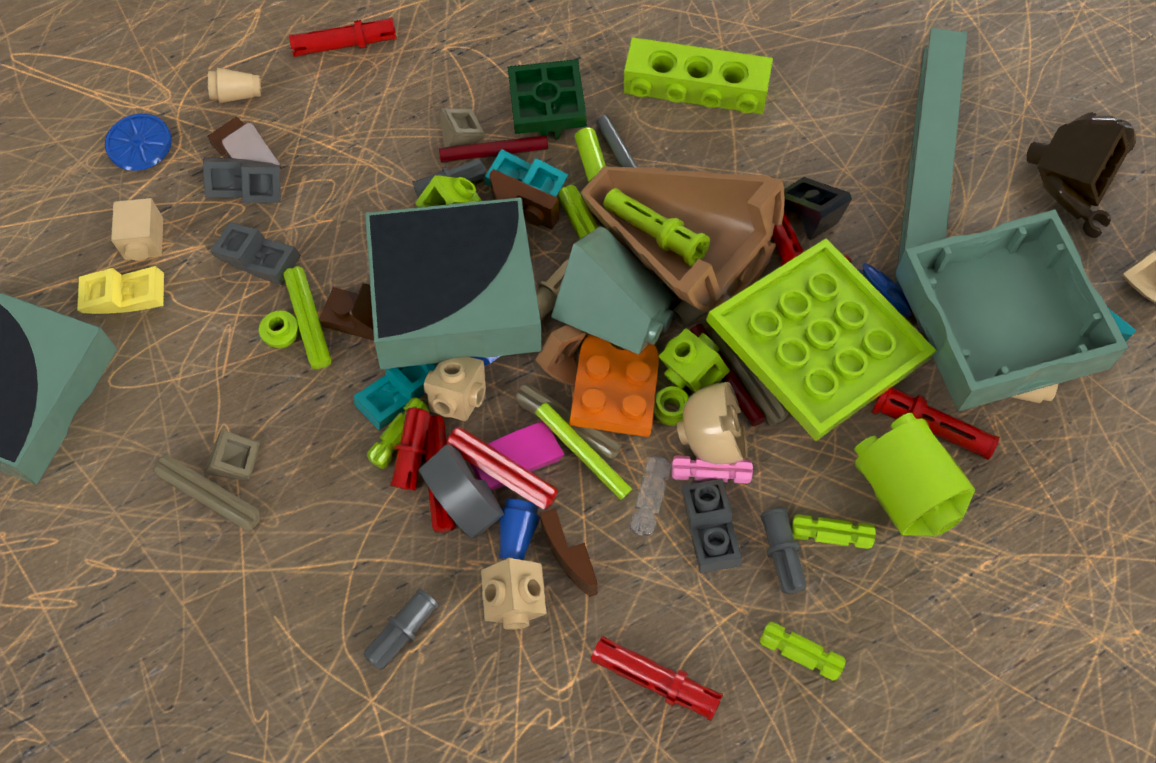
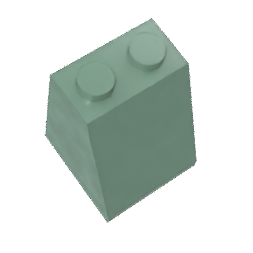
[551,227,674,354]

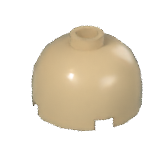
[677,382,747,465]

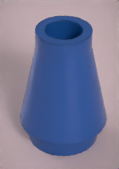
[499,499,540,560]

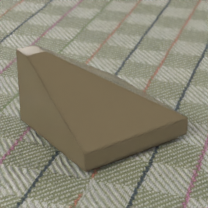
[440,108,485,148]
[204,430,261,481]

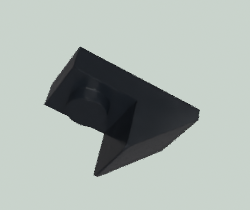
[784,177,852,240]

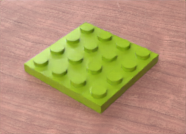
[706,238,937,441]

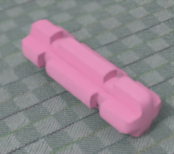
[672,455,753,484]

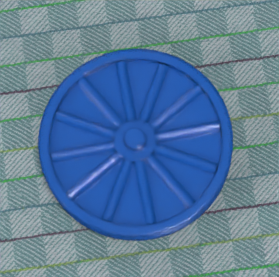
[105,113,172,171]
[858,263,912,317]

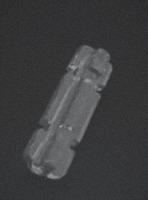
[629,456,672,536]

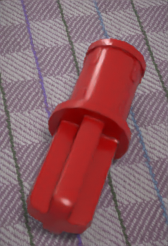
[390,408,430,491]

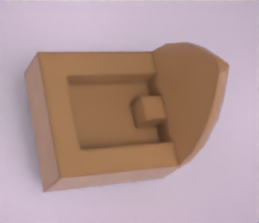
[535,324,587,387]

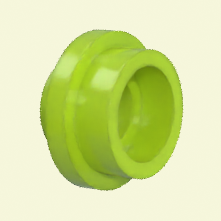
[259,311,299,348]
[653,386,689,426]

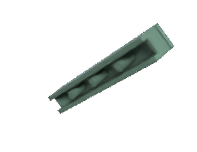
[895,28,967,286]

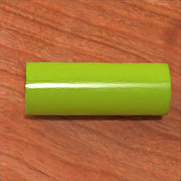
[575,128,606,183]

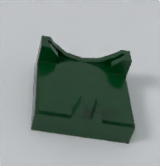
[507,59,587,141]

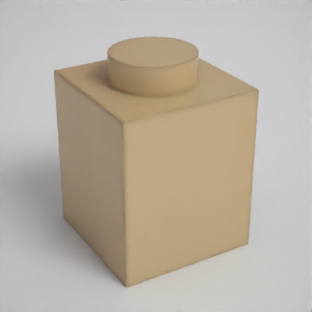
[111,198,164,261]

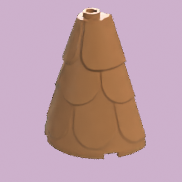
[581,167,785,312]

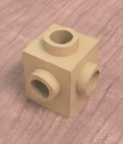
[424,357,486,421]
[481,558,546,630]

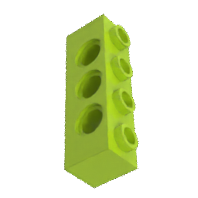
[624,37,773,114]

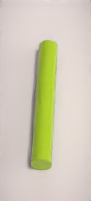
[535,402,632,500]

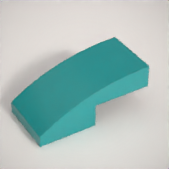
[484,149,568,198]
[354,364,437,430]

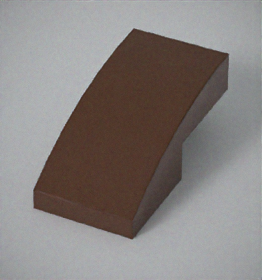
[539,508,598,597]

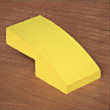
[77,266,164,314]

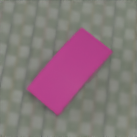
[469,421,564,491]

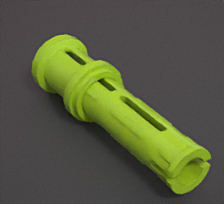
[603,188,710,266]

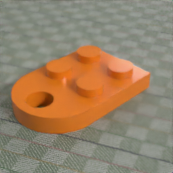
[569,334,659,437]

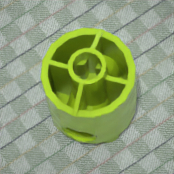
[854,413,976,537]

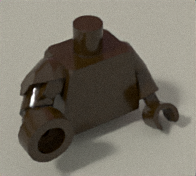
[1026,112,1136,238]

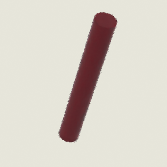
[439,135,548,163]
[690,324,766,427]

